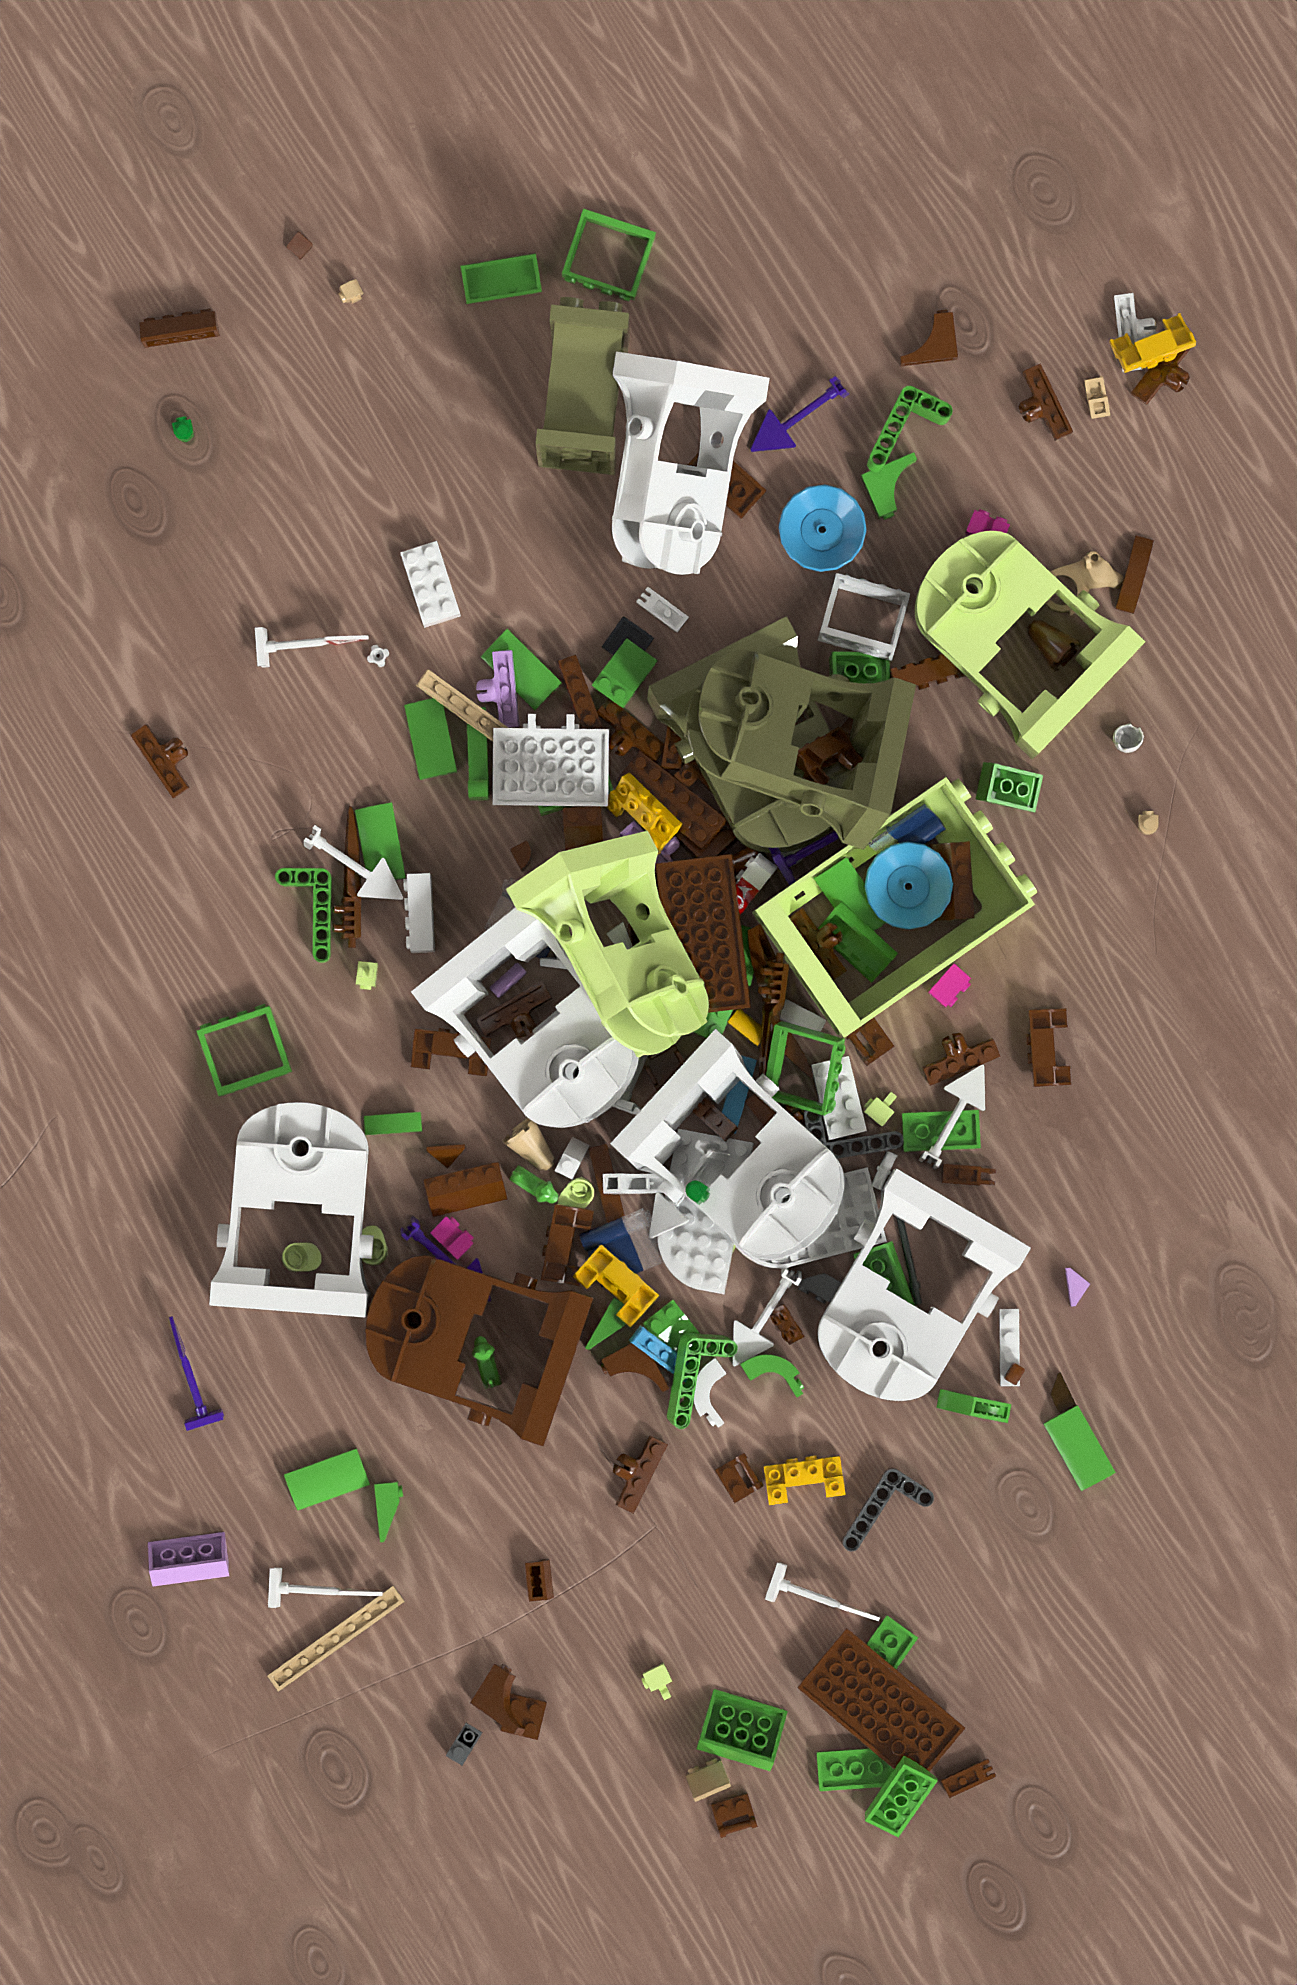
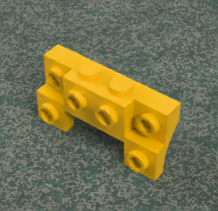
[1109,313,1196,373]
[605,773,682,855]
[573,1245,659,1327]
[763,1455,846,1505]

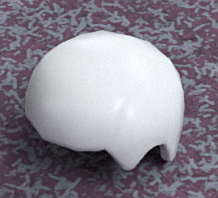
[1113,724,1144,753]

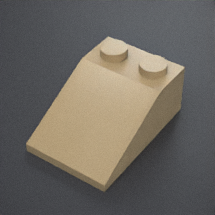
[686,1758,731,1802]

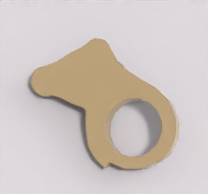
[1045,551,1124,616]

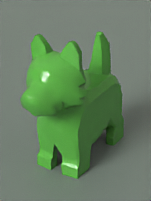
[509,1165,558,1203]
[472,1336,502,1389]

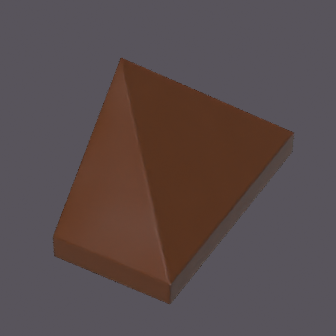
[426,1144,466,1169]

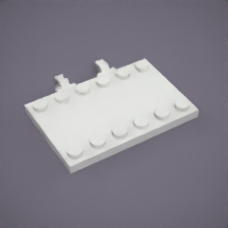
[493,714,609,806]

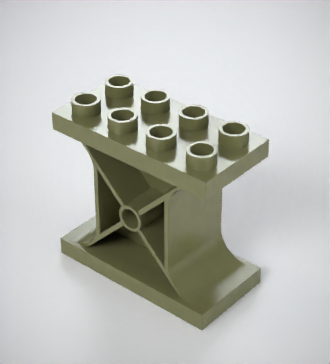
[536,297,630,475]

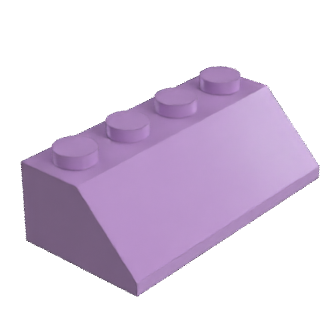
[148,1532,229,1586]

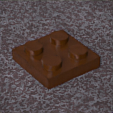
[500,1693,547,1740]

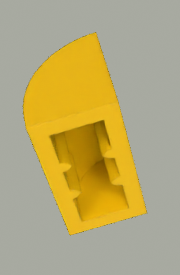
[727,1009,762,1046]

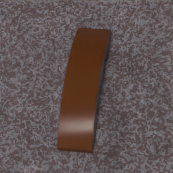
[1115,535,1154,614]

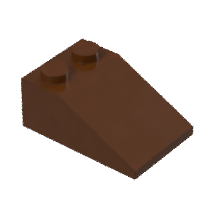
[563,806,603,851]

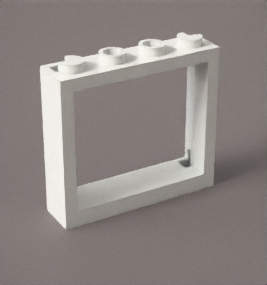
[818,573,910,661]

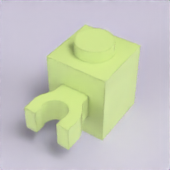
[356,961,378,990]
[864,1092,897,1127]
[641,1663,672,1700]

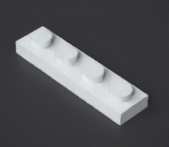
[999,1309,1020,1386]

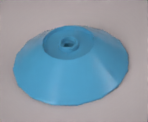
[779,484,867,572]
[864,841,953,929]

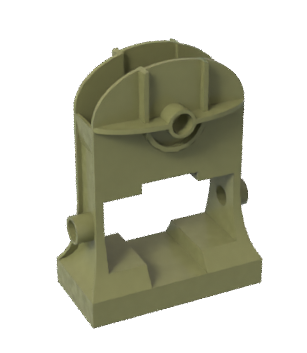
[647,616,852,853]
[684,650,916,850]

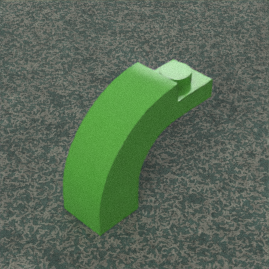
[740,1354,804,1397]

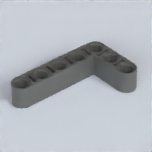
[804,1110,904,1159]
[842,1468,934,1552]

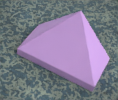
[1065,1268,1090,1307]

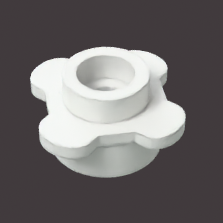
[367,645,389,667]

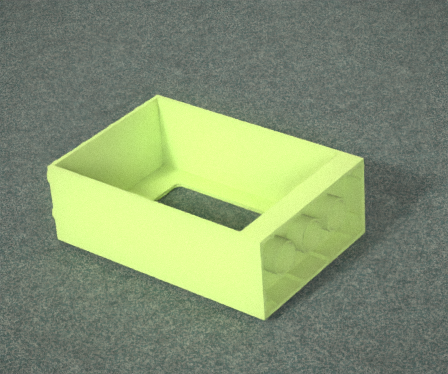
[752,777,1037,1038]

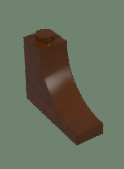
[899,310,958,367]
[674,829,738,859]
[600,1343,669,1392]
[470,1664,525,1736]

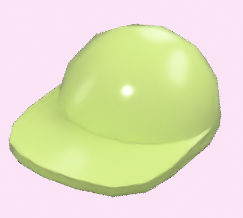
[558,1177,594,1209]
[362,1226,388,1265]
[281,1243,321,1272]

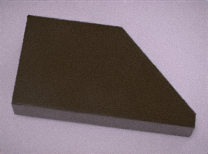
[1050,1372,1076,1413]

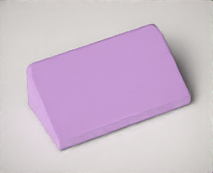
[490,963,527,998]

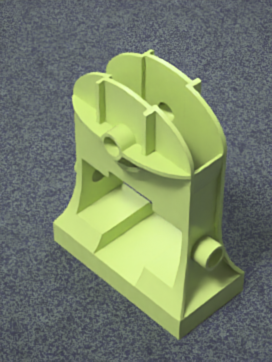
[915,531,1145,759]
[506,831,709,1057]

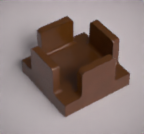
[643,1044,685,1092]

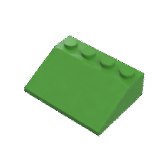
[696,1689,788,1771]

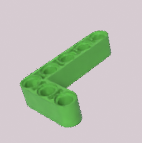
[867,386,953,472]
[467,707,489,801]
[275,868,332,963]
[667,1333,738,1429]

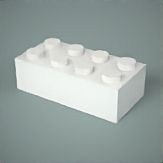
[400,541,461,628]
[404,873,435,953]
[811,1056,867,1140]

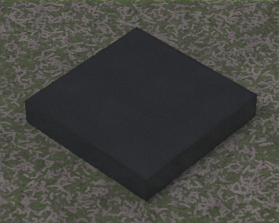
[601,616,654,656]

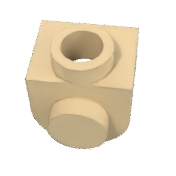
[338,279,364,303]
[1138,811,1158,835]

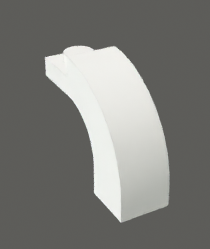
[603,1173,664,1194]
[694,1358,726,1428]

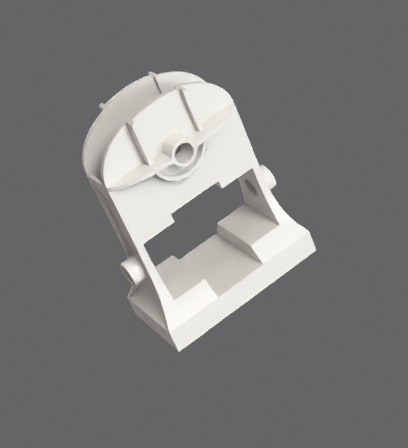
[612,352,770,575]
[411,907,639,1128]
[610,1029,844,1260]
[209,1102,373,1317]
[818,1169,1031,1401]

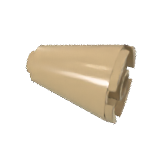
[503,1118,554,1171]

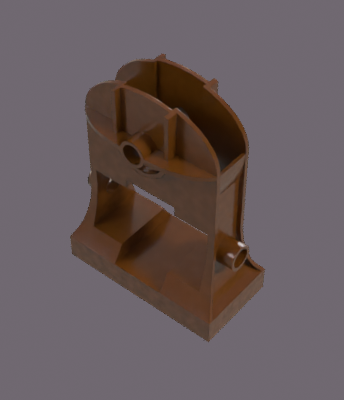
[365,1256,594,1446]

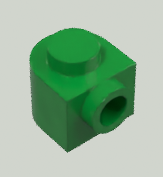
[172,417,194,442]
[685,1180,710,1205]

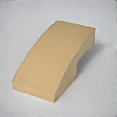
[1084,376,1110,419]

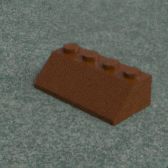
[139,309,220,348]
[929,841,975,921]
[424,1162,508,1217]

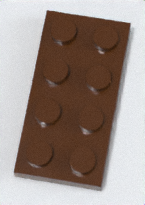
[688,452,767,519]

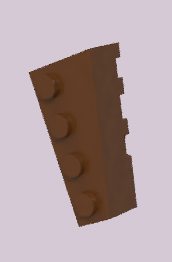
[890,654,965,690]

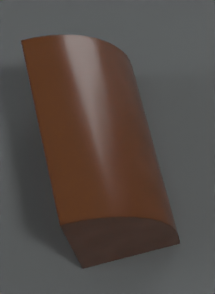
[510,840,532,872]
[525,1559,554,1602]

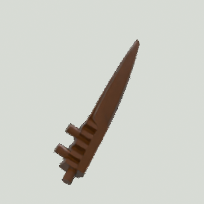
[332,806,361,949]
[758,952,789,1077]

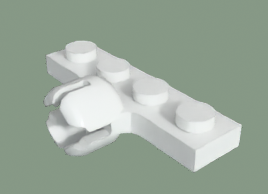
[1114,293,1157,372]

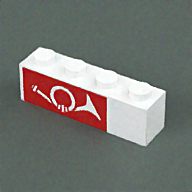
[735,853,777,915]

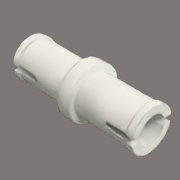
[872,1150,898,1190]

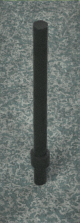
[896,1217,922,1305]

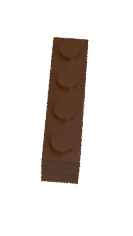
[558,655,602,729]

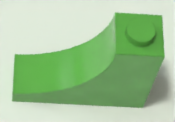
[861,452,917,520]
[936,1389,1012,1423]

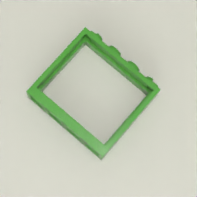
[562,209,656,301]
[197,1004,293,1097]
[766,1021,846,1116]

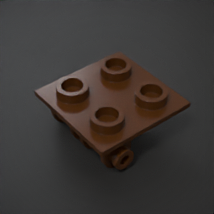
[770,1304,805,1345]

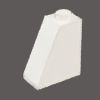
[780,999,827,1032]
[555,1137,590,1180]

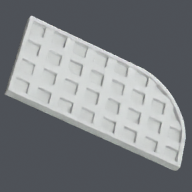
[658,1129,754,1294]
[729,1167,887,1268]

